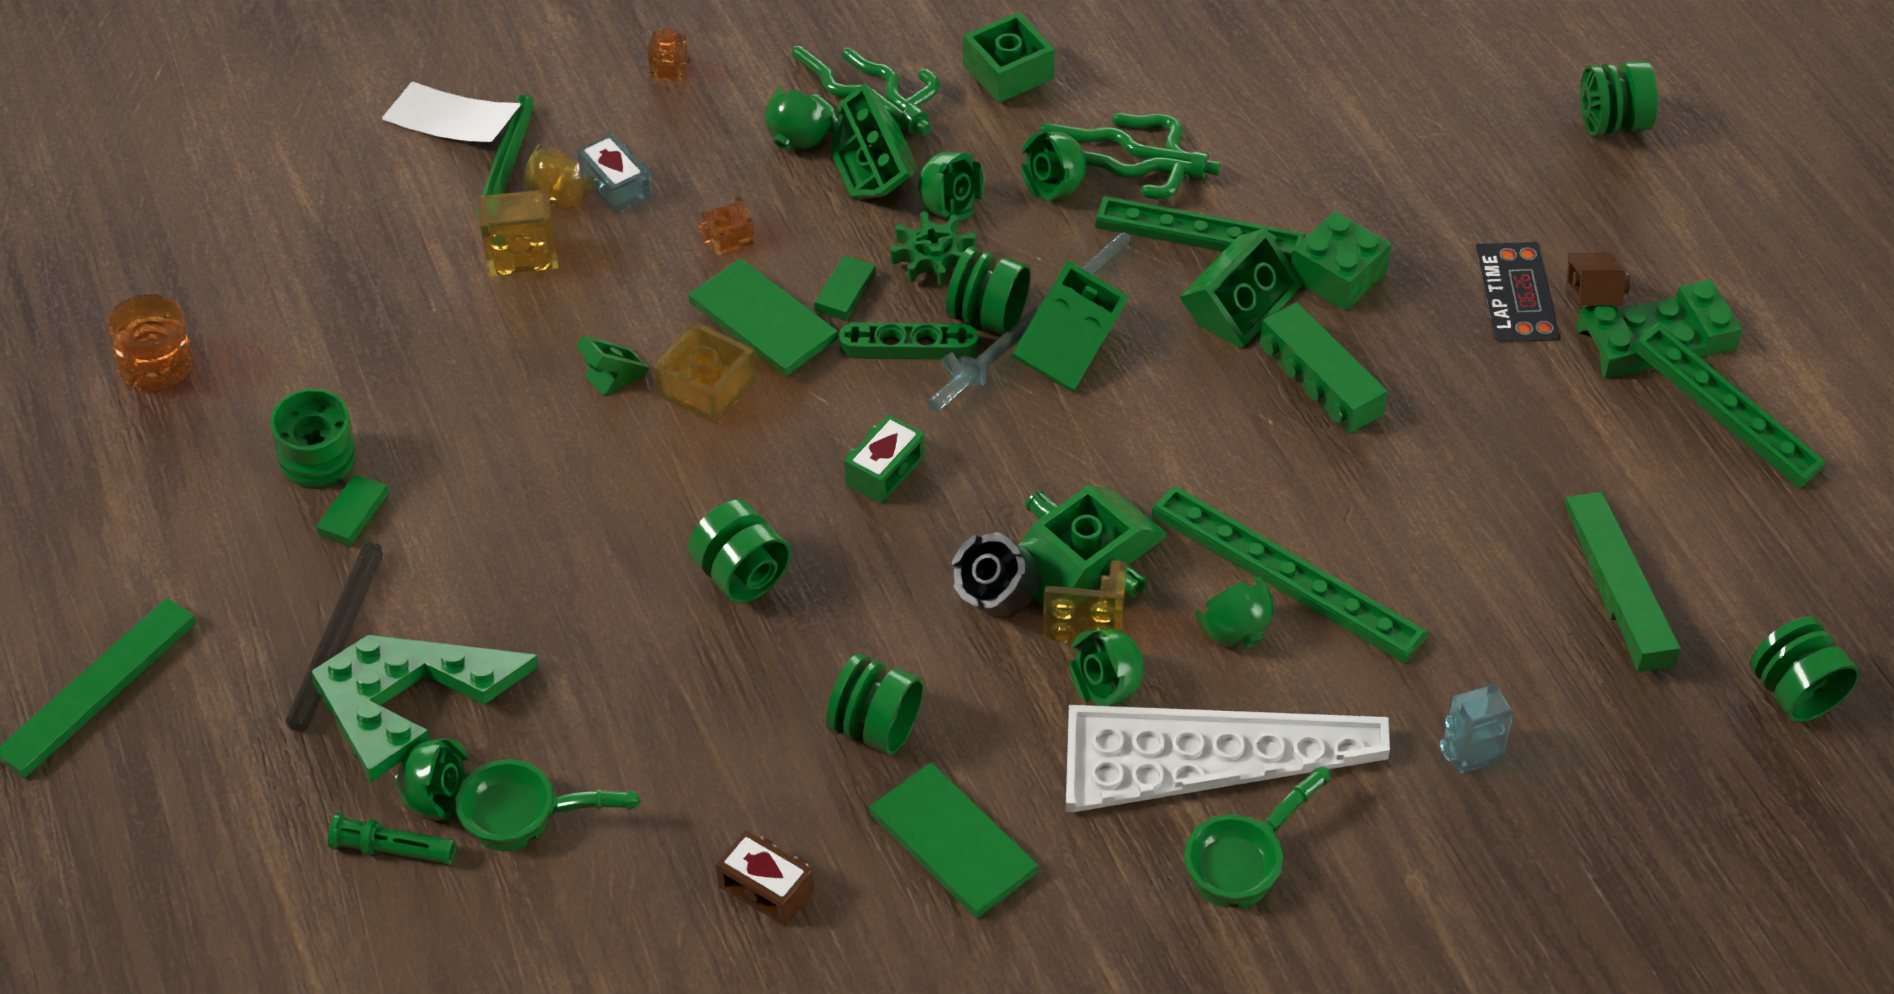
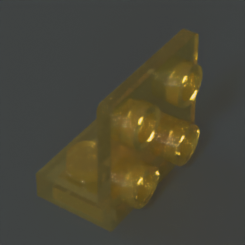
[1043,561,1127,642]

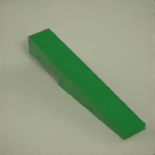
[1564,492,1681,673]

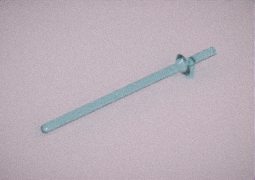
[928,232,1130,412]

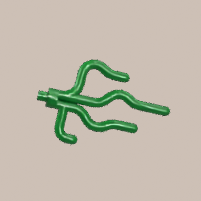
[791,45,940,136]
[1039,113,1221,200]

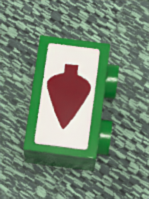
[844,415,925,504]

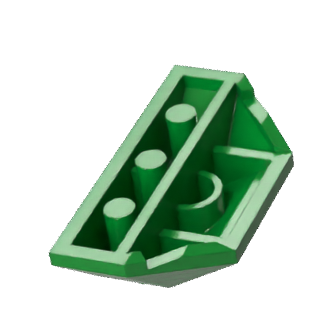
[831,83,919,200]

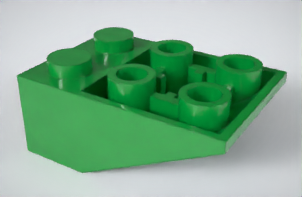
[1011,260,1129,393]

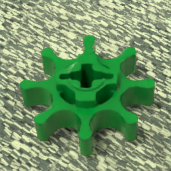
[890,211,976,286]

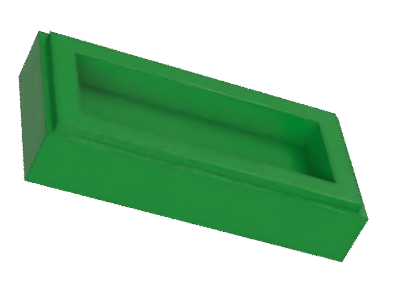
[814,255,876,321]
[316,474,389,547]

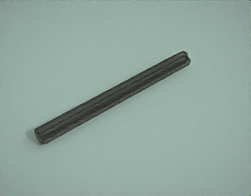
[285,542,384,733]

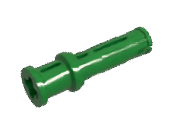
[328,813,456,865]

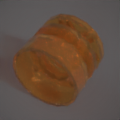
[107,294,193,390]

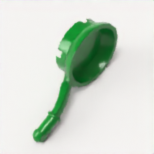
[456,759,641,852]
[1184,767,1331,908]

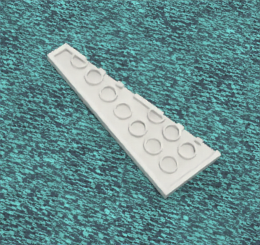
[1065,705,1390,812]

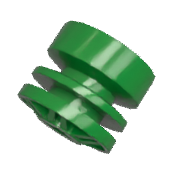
[1580,60,1658,136]
[946,247,1031,335]
[270,388,356,488]
[1749,616,1860,723]
[826,653,924,755]

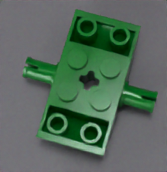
[1020,485,1167,618]

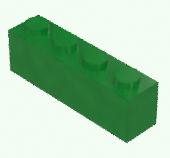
[1260,302,1388,434]

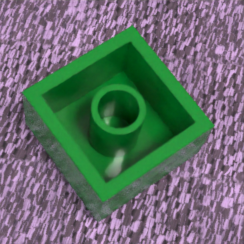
[963,11,1055,103]
[1291,211,1392,312]

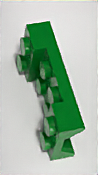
[1576,279,1743,379]

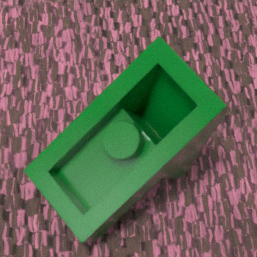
[575,335,650,395]

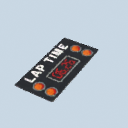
[1476,242,1559,341]

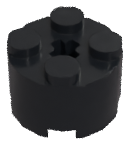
[952,532,1042,619]

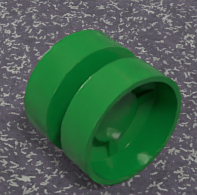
[688,499,791,603]

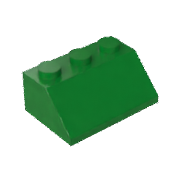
[1179,228,1303,348]

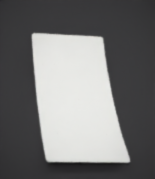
[382,82,521,142]

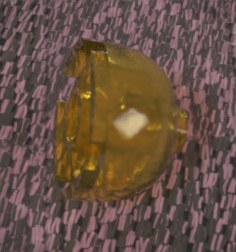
[523,144,594,210]

